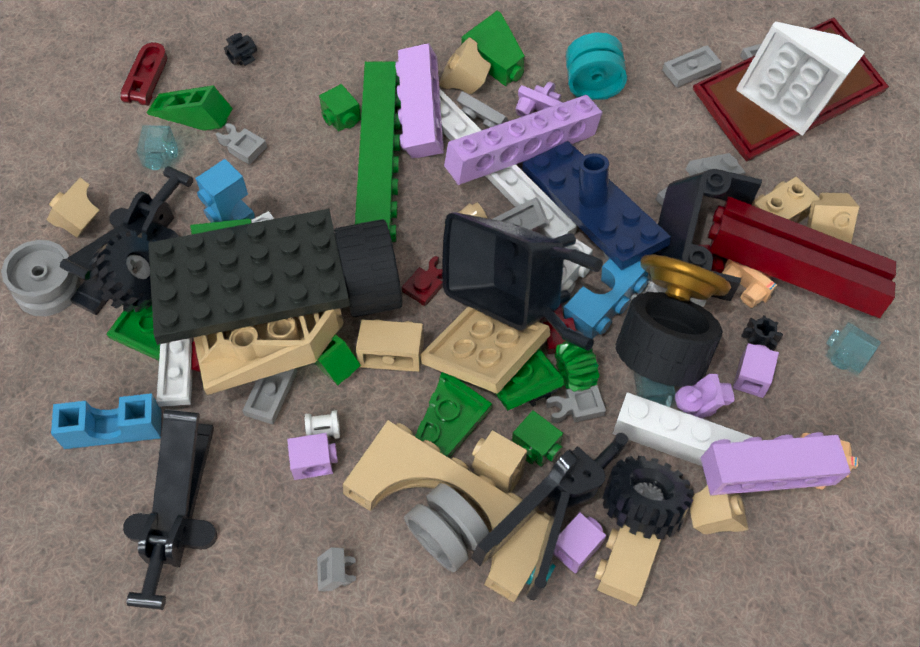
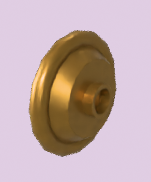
[640,255,731,302]

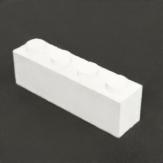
[613,392,752,466]

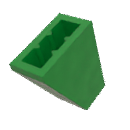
[461,10,525,87]

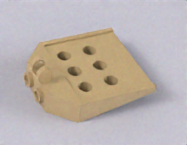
[194,308,344,395]

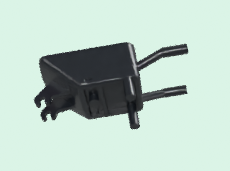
[442,212,603,351]

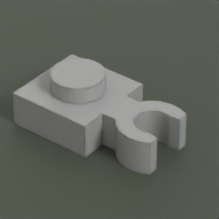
[216,123,267,165]
[546,385,606,423]

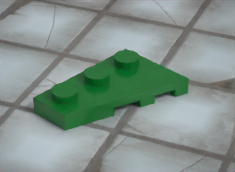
[415,372,492,458]

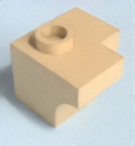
[439,37,491,94]
[47,178,99,237]
[807,193,859,244]
[690,485,749,534]

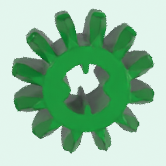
[555,341,600,392]

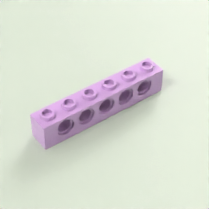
[444,95,602,185]

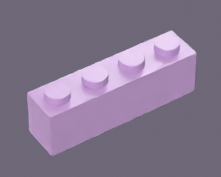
[395,43,444,158]
[700,432,851,496]

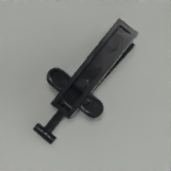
[60,166,193,315]
[123,409,217,610]
[471,433,628,600]

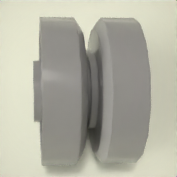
[1,240,81,316]
[404,483,489,573]

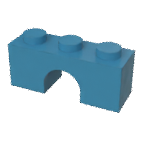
[195,159,255,223]
[564,258,649,339]
[51,394,162,449]

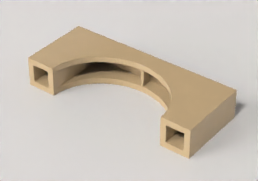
[343,420,550,603]

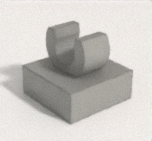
[317,547,356,592]

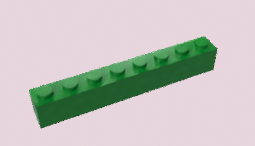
[355,61,401,242]

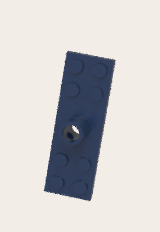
[522,141,671,270]

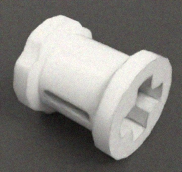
[305,410,340,439]

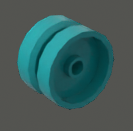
[565,32,627,100]

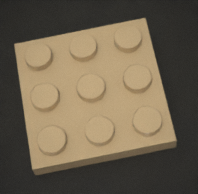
[420,306,550,394]

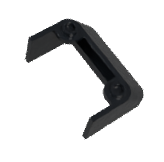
[649,169,762,301]

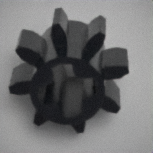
[224,32,257,66]
[741,315,783,351]

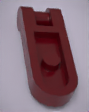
[120,42,168,106]

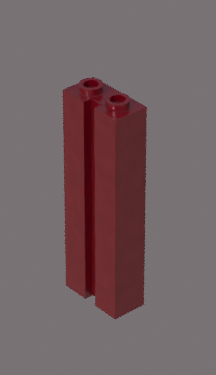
[707,196,897,319]

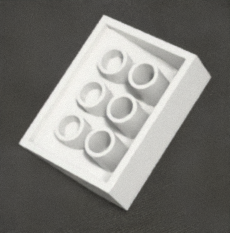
[736,21,865,136]

